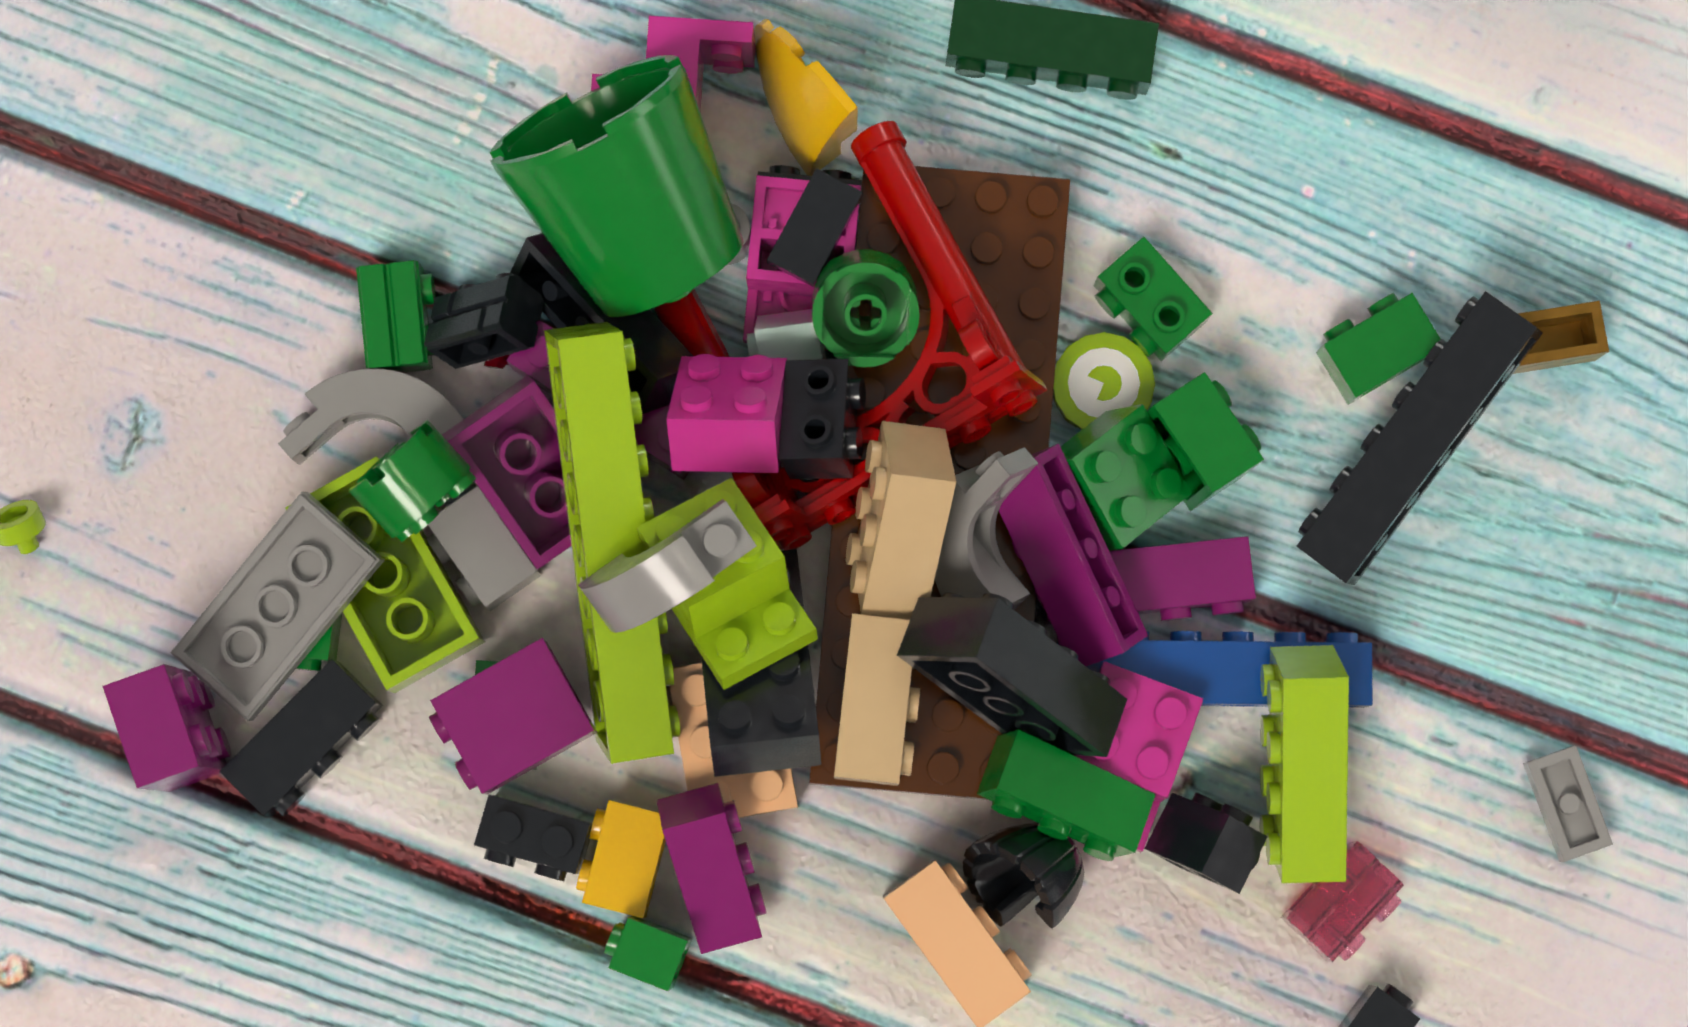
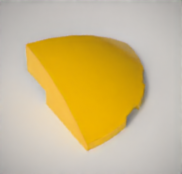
[754,19,858,176]

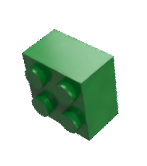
[1147,372,1264,511]
[1060,404,1192,550]

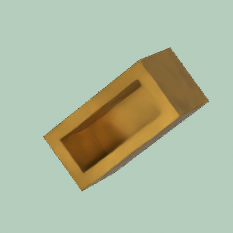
[1513,301,1609,374]

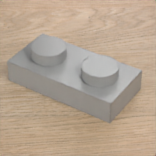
[1523,745,1613,862]

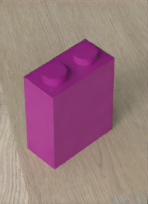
[429,638,598,795]

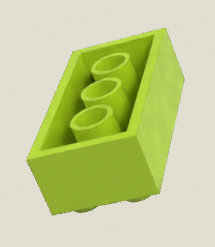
[285,456,485,693]
[1259,645,1349,883]

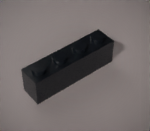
[510,233,693,414]

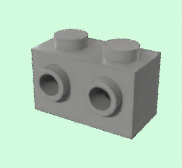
[426,486,541,611]

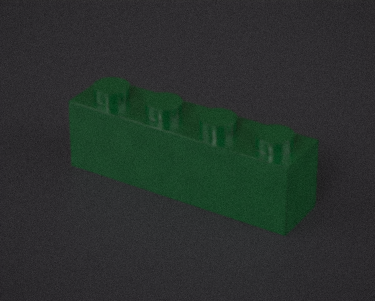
[945,0,1159,100]

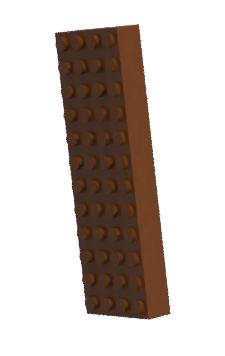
[809,166,1070,800]

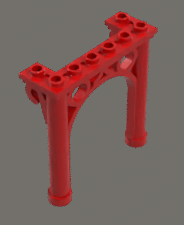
[653,121,1047,550]

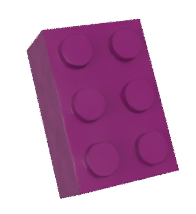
[442,376,571,570]
[102,664,232,792]

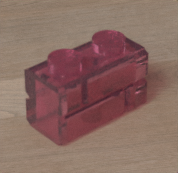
[1281,841,1404,962]

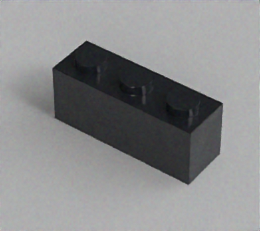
[219,659,383,817]

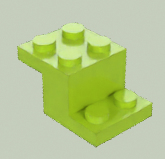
[637,478,818,690]

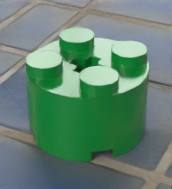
[812,249,919,367]
[348,419,476,542]

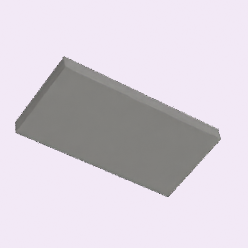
[170,491,385,721]

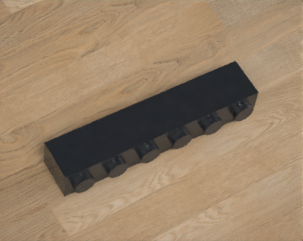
[1296,291,1543,585]

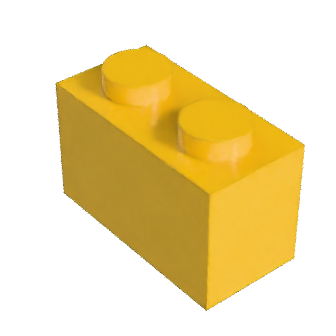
[576,800,666,918]

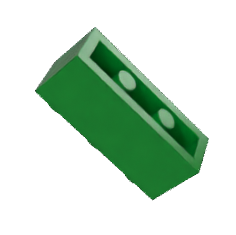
[977,729,1156,861]

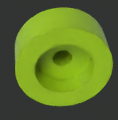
[0,500,46,554]

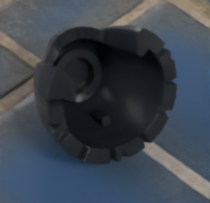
[963,823,1084,929]

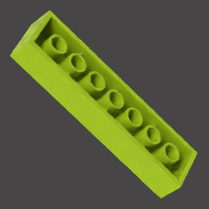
[544,322,680,764]

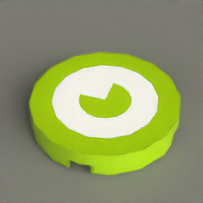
[1053,332,1155,430]

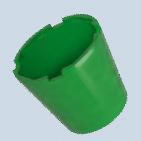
[490,55,744,317]

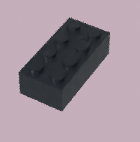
[701,549,821,777]
[897,593,1127,757]

